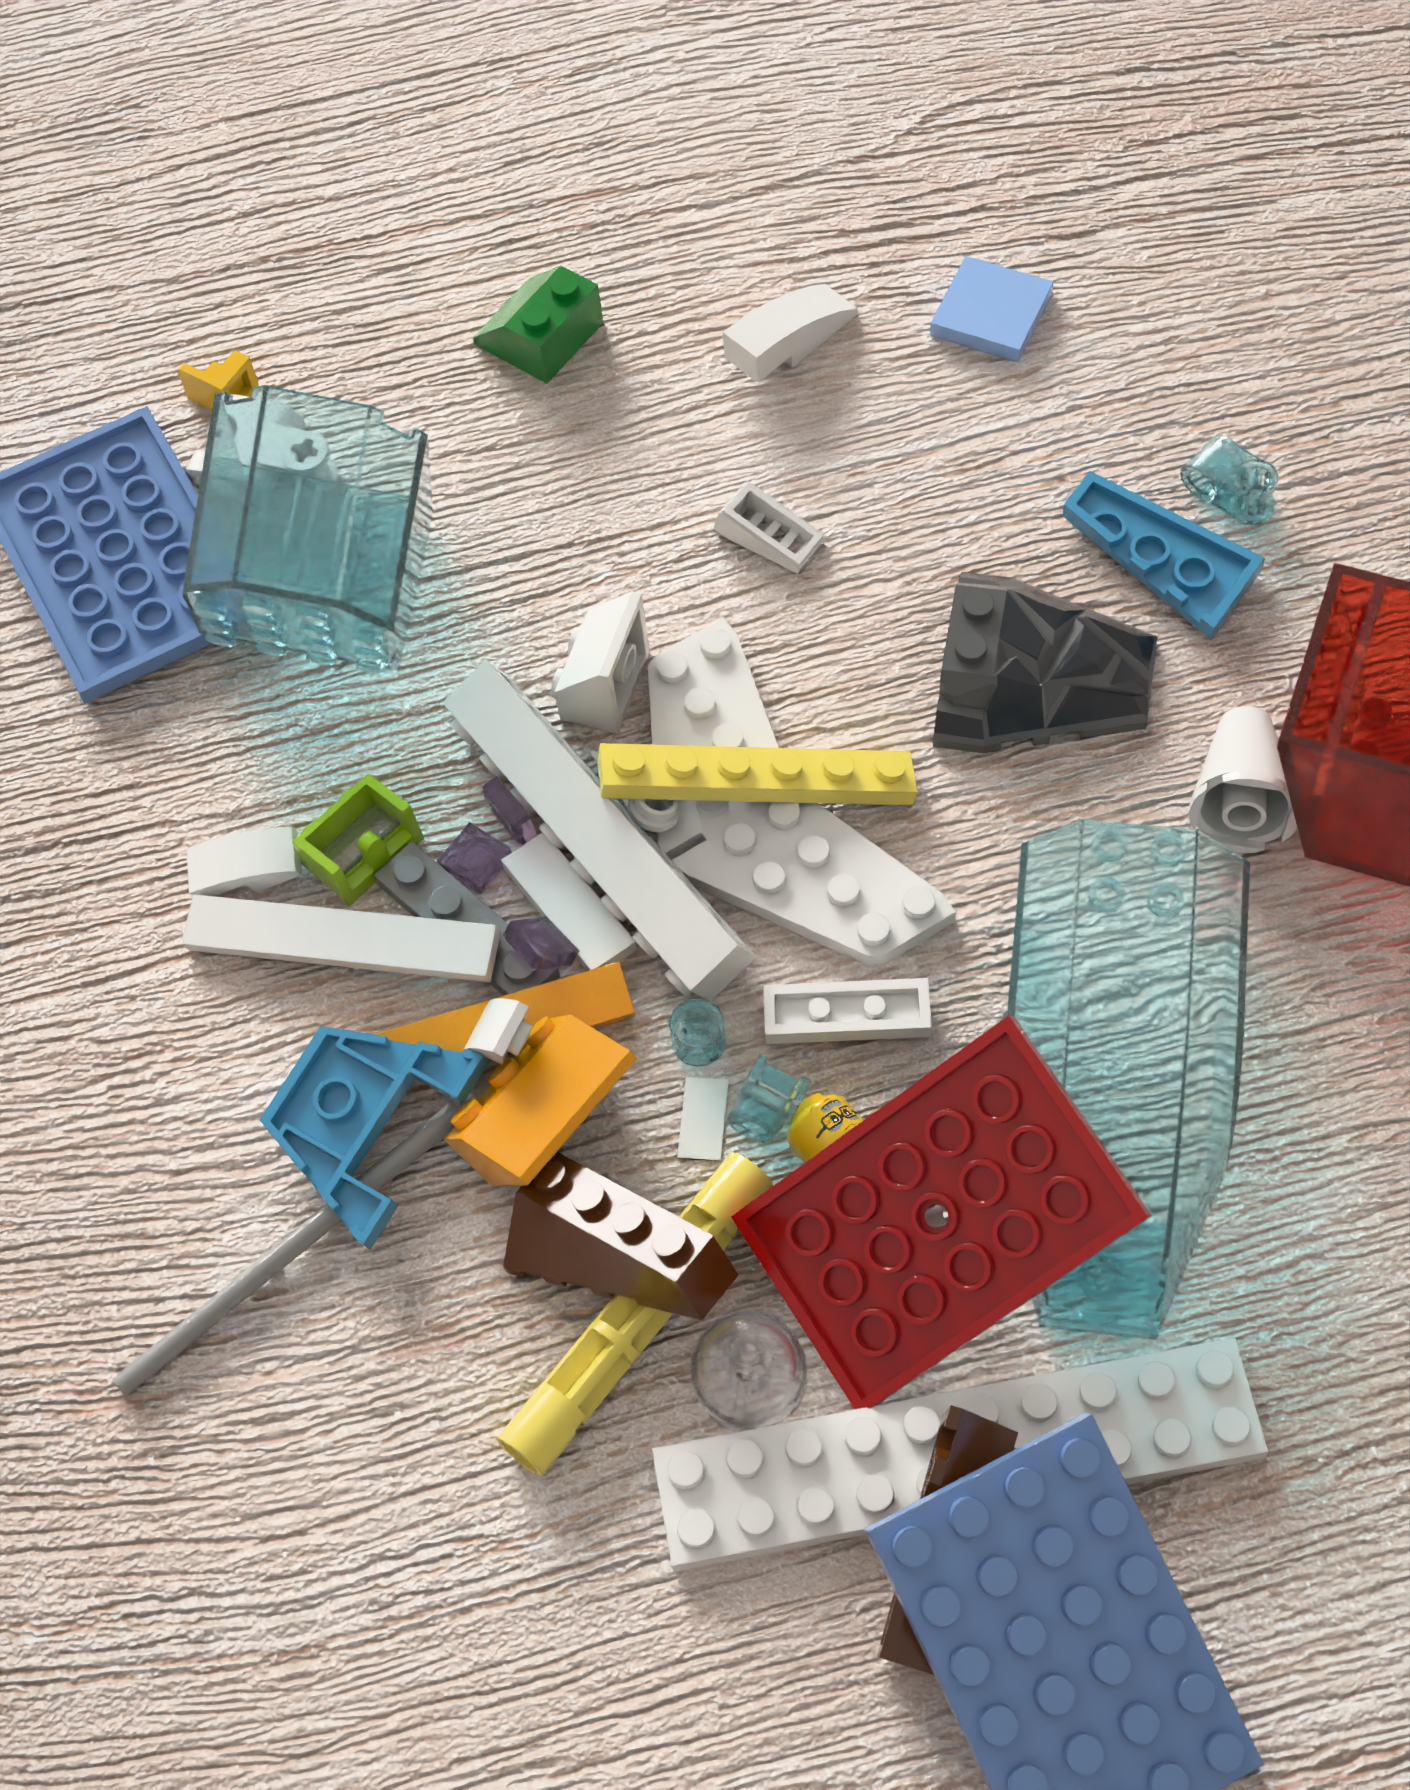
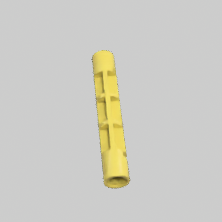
[496,1152,774,1477]

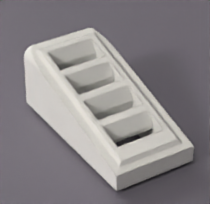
[713,480,827,574]

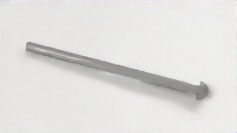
[112,1094,474,1397]

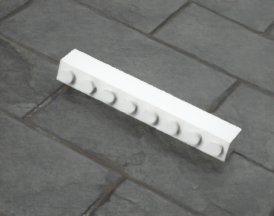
[442,659,756,1001]

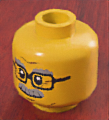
[787,1093,864,1163]

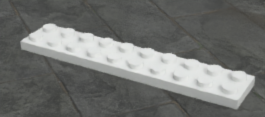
[652,1337,1268,1572]

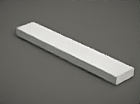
[181,894,501,982]

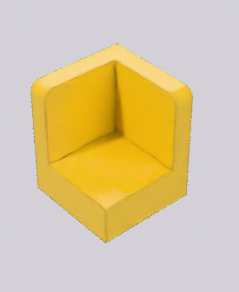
[177,350,260,412]

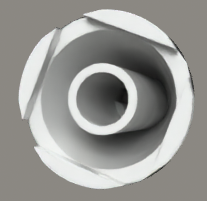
[1189,706,1300,853]

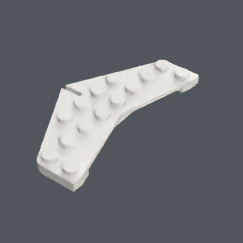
[648,617,956,966]

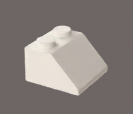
[551,591,650,734]

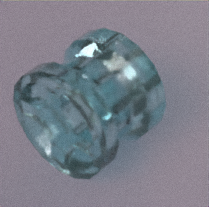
[669,998,726,1067]

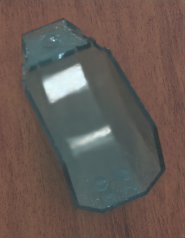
[1006,820,1250,1340]

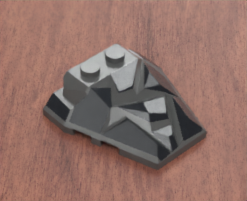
[933,572,1158,753]

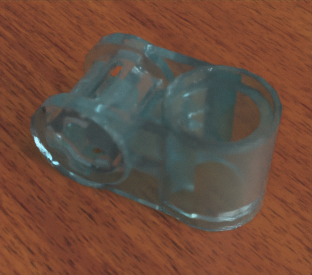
[1180,435,1278,525]
[727,1053,811,1143]

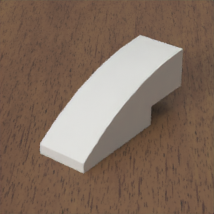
[723,284,858,383]

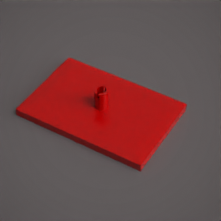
[731,1015,1152,1409]

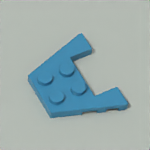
[259,1026,489,1250]

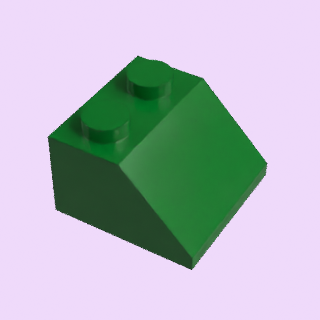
[473,265,604,384]

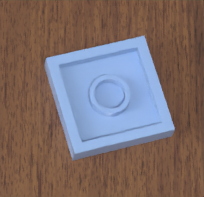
[930,256,1053,362]

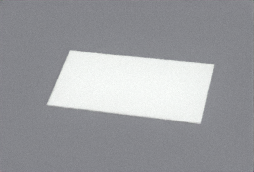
[677,1077,729,1161]

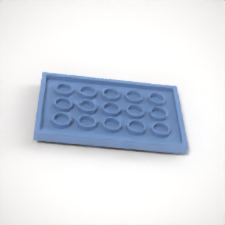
[0,406,266,704]
[864,1413,1264,1790]

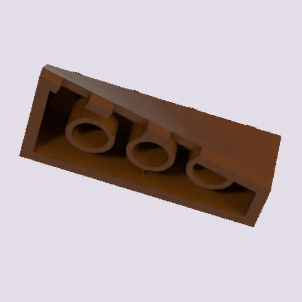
[503,1152,739,1320]
[876,1405,1018,1676]

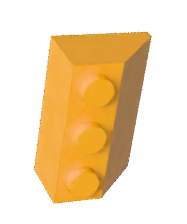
[444,1014,638,1186]

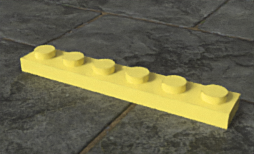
[597,743,918,805]

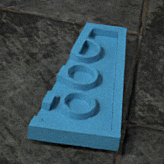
[1062,471,1265,640]

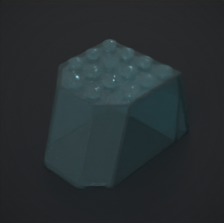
[182,385,433,675]

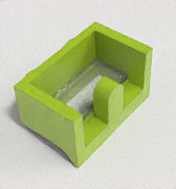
[292,773,424,907]

